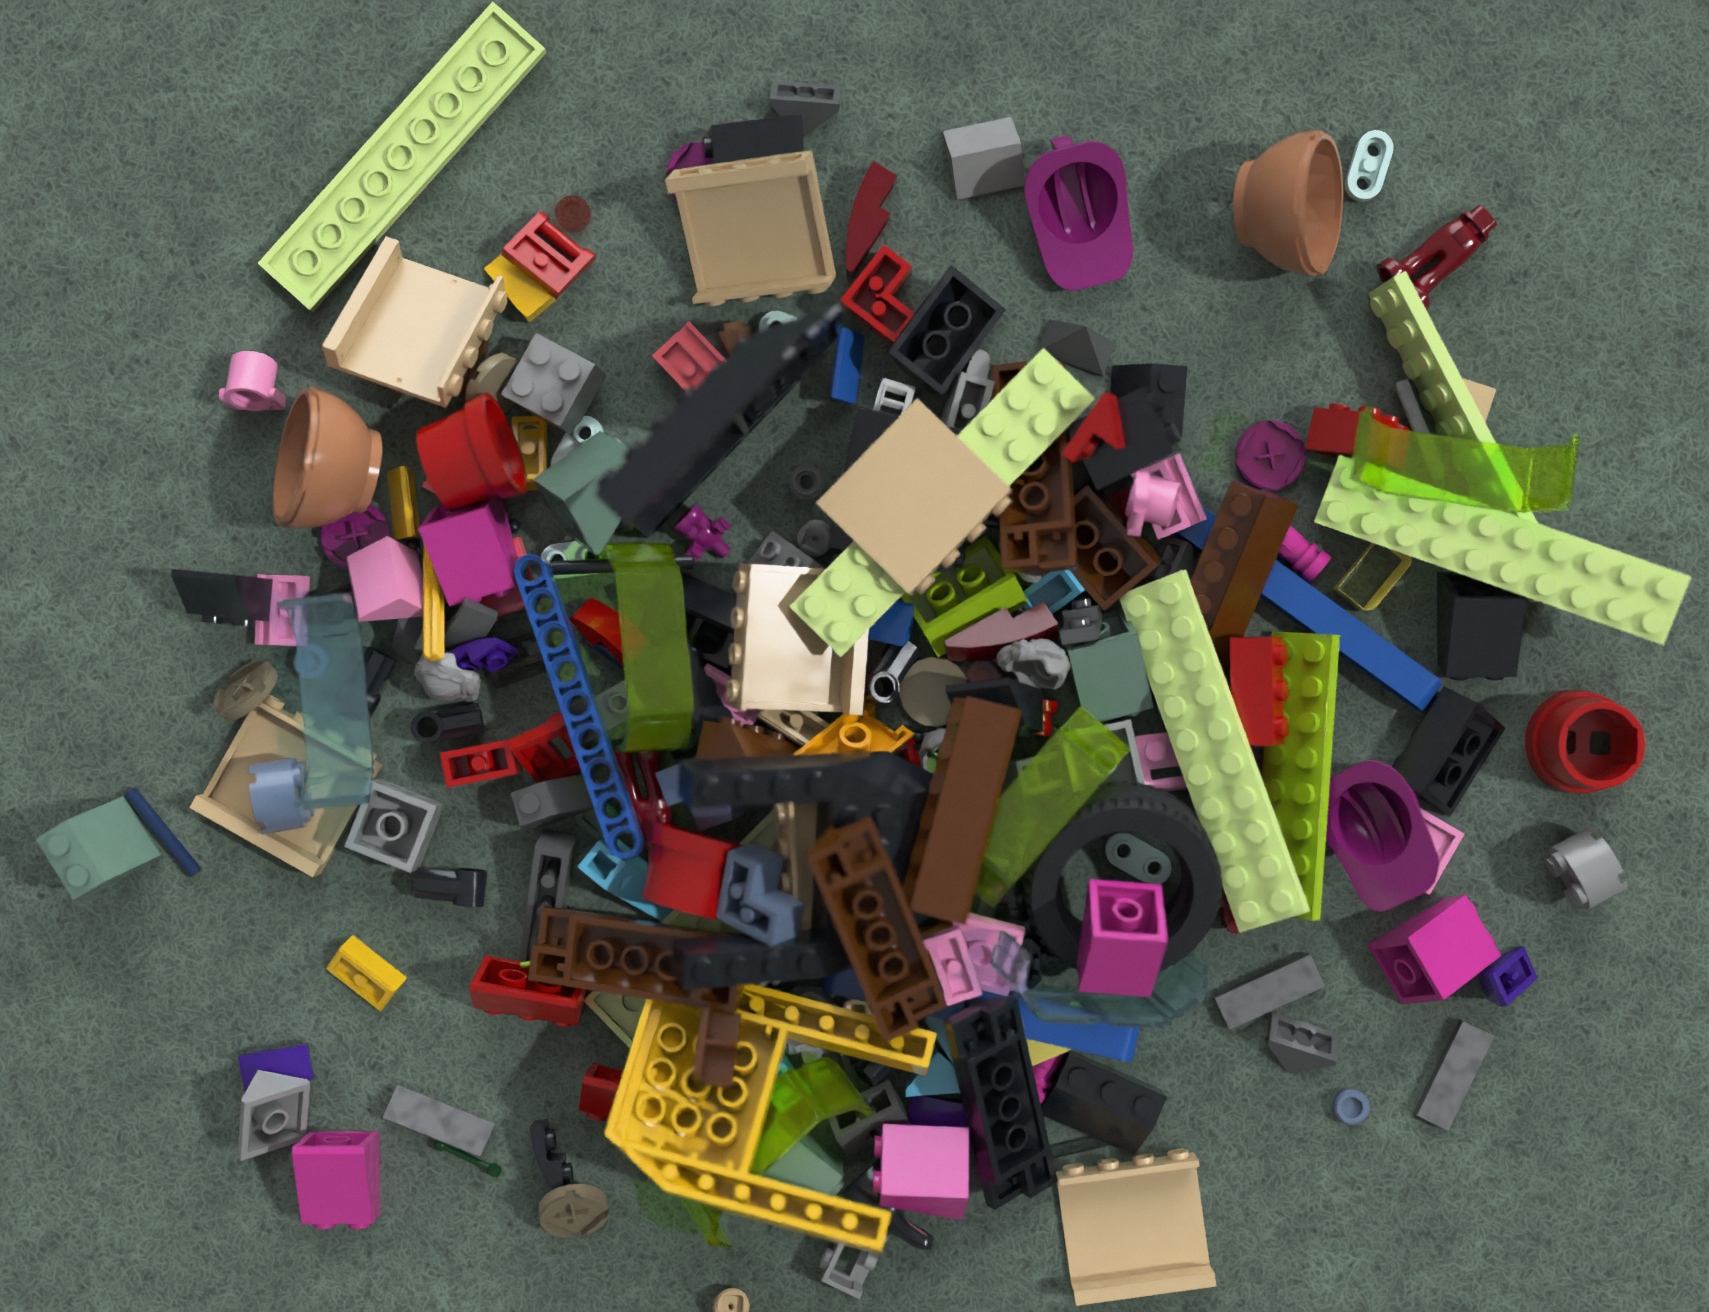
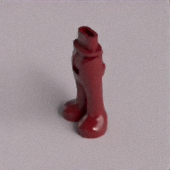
[1376,205,1497,311]
[605,737,673,862]

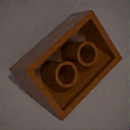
[1070,481,1162,611]
[696,717,800,760]

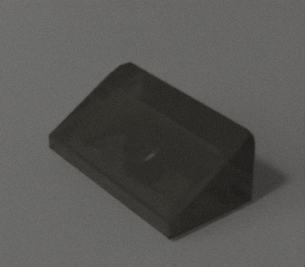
[488,631,556,689]

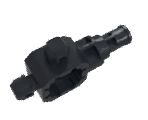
[995,871,1064,998]

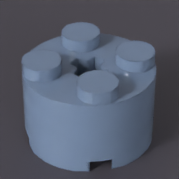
[249,757,314,835]

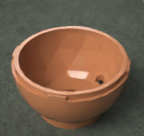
[1233,129,1343,276]
[273,387,382,529]

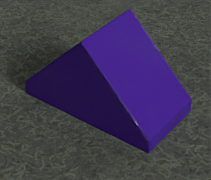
[1477,946,1538,1007]

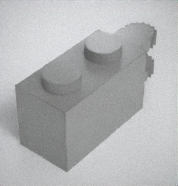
[940,349,995,429]

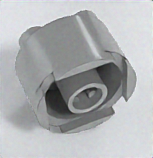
[1545,827,1628,910]

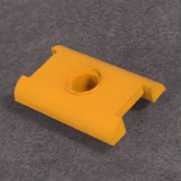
[793,701,914,755]

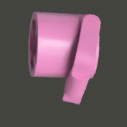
[219,351,286,411]
[1126,469,1181,537]

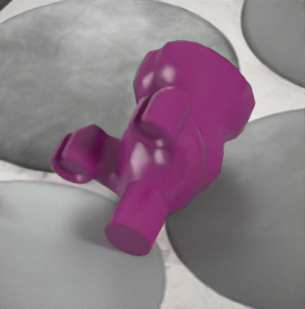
[673,503,731,563]

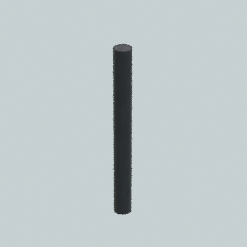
[552,555,695,575]

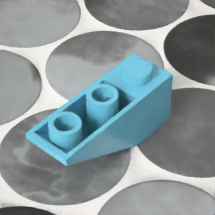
[577,835,674,921]

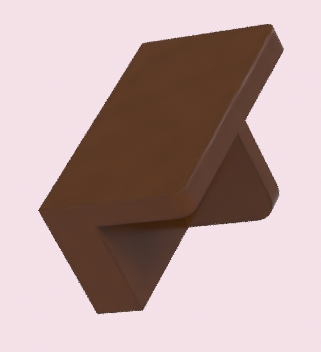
[693,1004,741,1089]

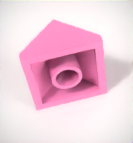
[346,536,423,622]

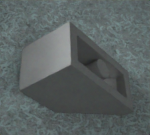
[510,774,594,830]

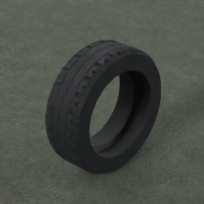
[1021,781,1222,972]

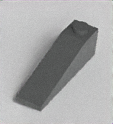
[519,829,578,962]

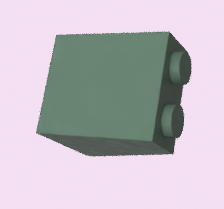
[533,431,629,555]
[1058,606,1154,726]
[36,796,162,901]
[750,1109,844,1197]

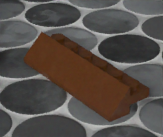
[991,361,1078,577]
[1189,480,1299,679]
[902,696,1022,925]
[806,816,948,1043]
[528,906,745,1013]

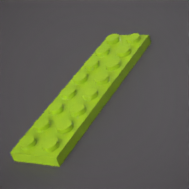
[1262,631,1340,921]

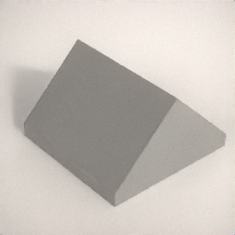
[942,117,1025,201]
[238,1070,310,1161]

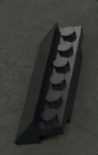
[943,996,1058,1210]

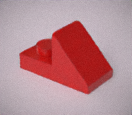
[1062,392,1125,462]

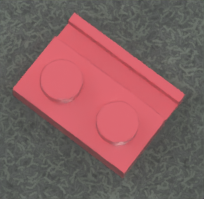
[652,321,726,390]

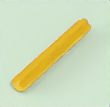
[423,542,444,662]

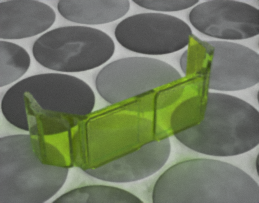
[1349,406,1579,513]
[598,543,694,754]
[974,706,1131,908]
[679,1057,873,1250]

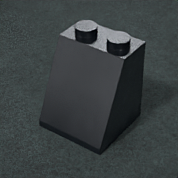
[702,114,804,165]
[1067,385,1181,490]
[1437,572,1527,681]

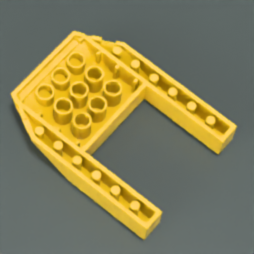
[605,984,937,1255]

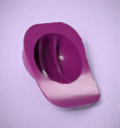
[1024,135,1134,291]
[1326,760,1439,912]

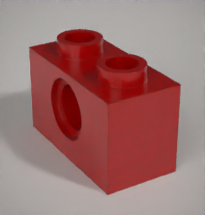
[440,739,523,788]

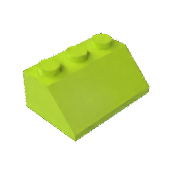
[901,536,1029,657]

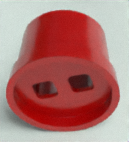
[417,392,528,510]
[1525,690,1645,794]
[642,821,745,920]

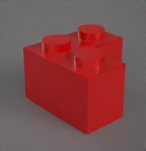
[840,245,915,346]
[1305,403,1412,470]

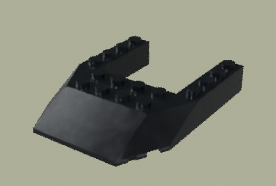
[594,304,842,539]
[671,751,945,990]

